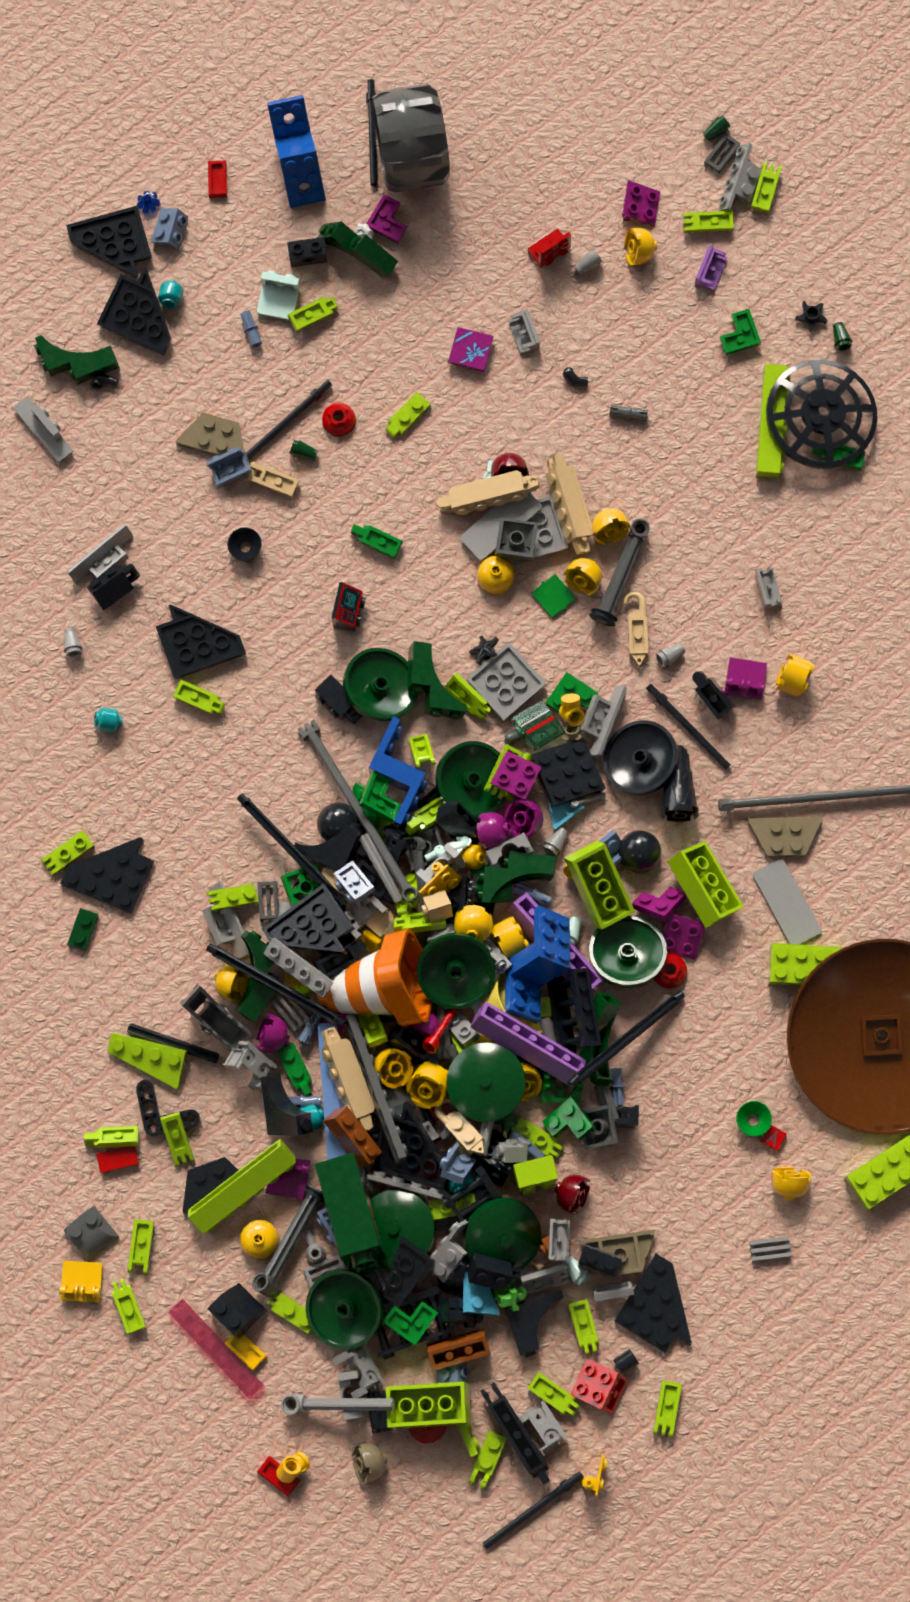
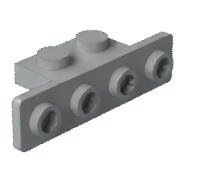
[717,143,761,211]
[13,397,73,463]
[67,524,133,583]
[580,685,627,757]
[202,882,249,959]
[264,938,333,997]
[367,1171,445,1200]
[419,1220,468,1283]

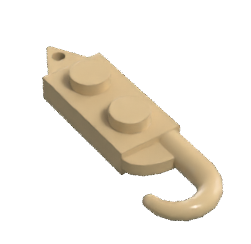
[624,592,649,667]
[435,1098,485,1155]

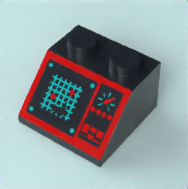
[331,582,366,632]

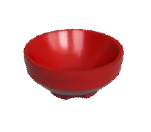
[322,403,356,437]
[654,954,687,989]

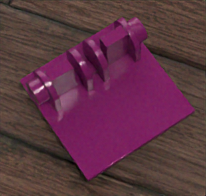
[622,180,660,226]
[724,657,767,700]
[490,751,542,800]
[662,914,705,960]
[266,1158,311,1199]

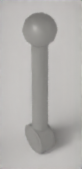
[570,792,606,808]

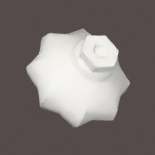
[354,224,374,239]

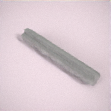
[359,834,403,903]

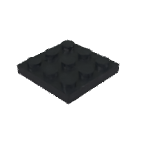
[530,737,605,808]

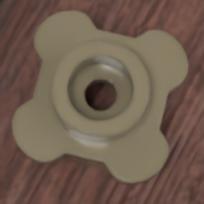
[563,725,583,741]

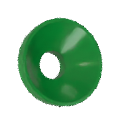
[736,1101,772,1137]

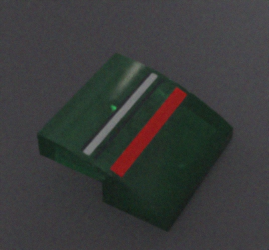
[511,701,565,751]

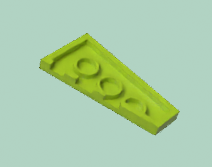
[107,1032,187,1089]

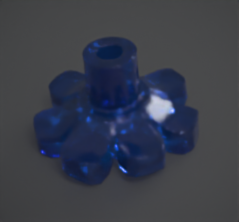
[137,191,160,214]

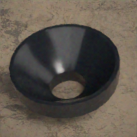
[227,527,262,562]

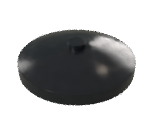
[603,720,679,796]

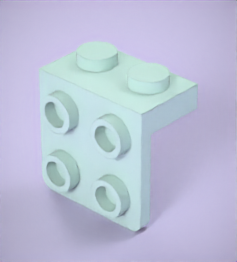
[257,271,300,320]

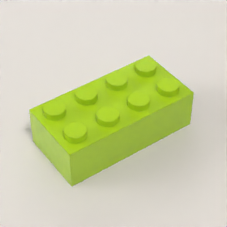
[564,840,635,930]
[667,841,744,928]
[768,943,843,986]
[844,1135,910,1210]
[513,1155,558,1196]
[386,1382,471,1429]

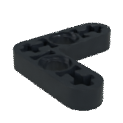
[136,1080,200,1136]

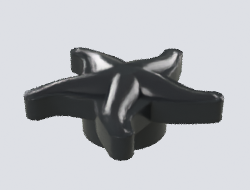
[795,301,828,332]
[469,636,499,665]

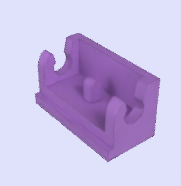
[695,246,727,292]

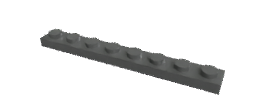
[344,1014,408,1165]

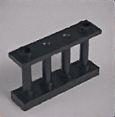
[547,968,601,1053]
[441,1166,502,1222]
[377,1285,454,1360]

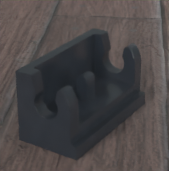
[615,1105,639,1128]
[366,1390,392,1433]

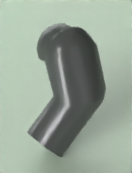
[504,729,532,746]

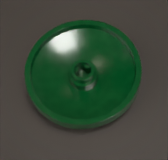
[343,648,417,721]
[435,741,506,818]
[589,916,667,988]
[417,933,495,1009]
[447,1043,526,1122]
[370,1190,436,1269]
[463,1198,541,1271]
[305,1269,383,1350]

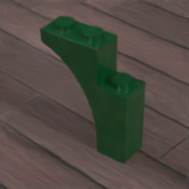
[317,221,398,277]
[34,335,120,385]
[407,641,467,720]
[477,851,555,909]
[235,930,279,1023]
[576,993,621,1086]

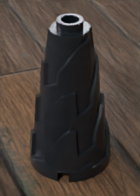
[660,745,699,822]

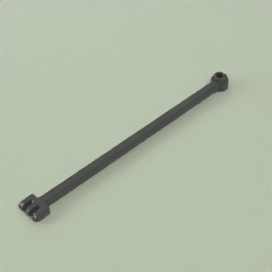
[298,719,419,903]
[718,785,910,811]
[408,837,457,1061]

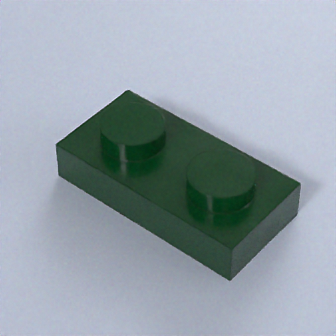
[67,908,99,951]

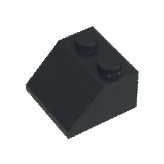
[207,1283,267,1339]

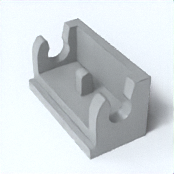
[508,309,540,355]
[755,566,782,610]
[548,1219,570,1261]

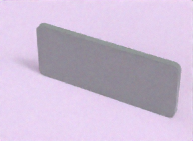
[460,492,542,561]
[753,859,821,944]

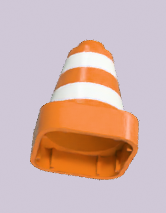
[317,929,432,1027]

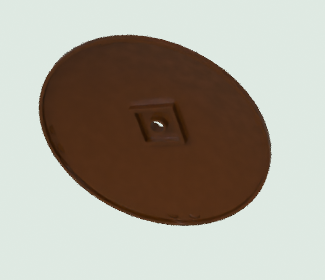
[786,939,910,1135]

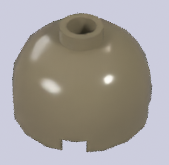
[351,1443,387,1485]

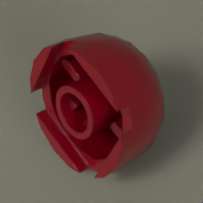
[491,453,529,477]
[554,1174,590,1215]

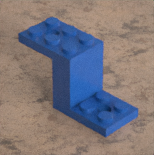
[267,95,326,208]
[369,716,428,830]
[505,906,570,1024]

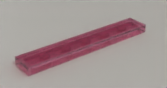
[168,1298,264,1399]

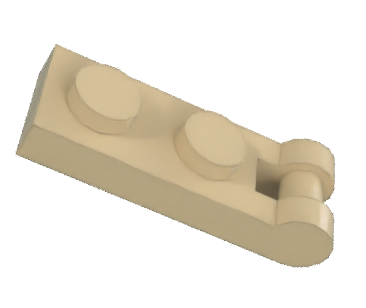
[244,462,299,498]

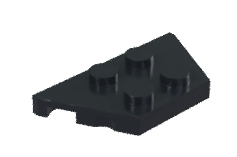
[182,1157,239,1214]

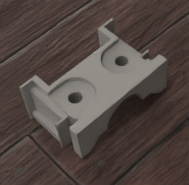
[486,833,534,868]
[416,843,466,885]
[344,895,388,942]
[223,1041,277,1091]
[333,1344,384,1398]
[337,1370,365,1420]
[518,1400,568,1455]

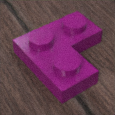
[366,194,407,244]
[632,887,686,921]

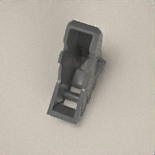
[180,985,251,1052]

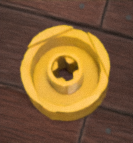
[775,653,814,697]
[491,916,529,959]
[407,1061,448,1109]

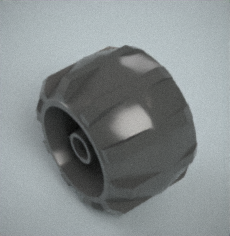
[372,83,450,192]

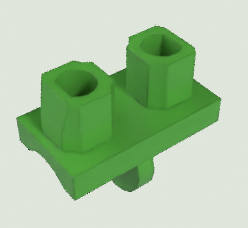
[491,1286,527,1311]

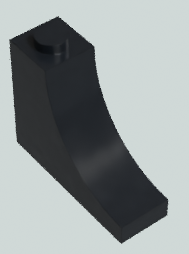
[294,822,366,871]
[260,1074,313,1136]
[505,1290,564,1358]

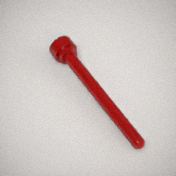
[422,1009,458,1053]

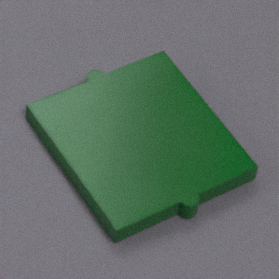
[531,574,576,618]

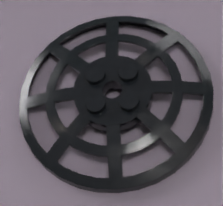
[766,360,878,469]

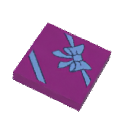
[448,327,494,372]

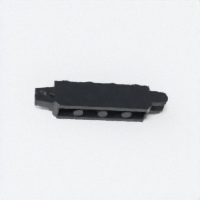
[480,1382,550,1485]

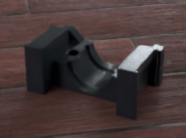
[368,824,414,877]

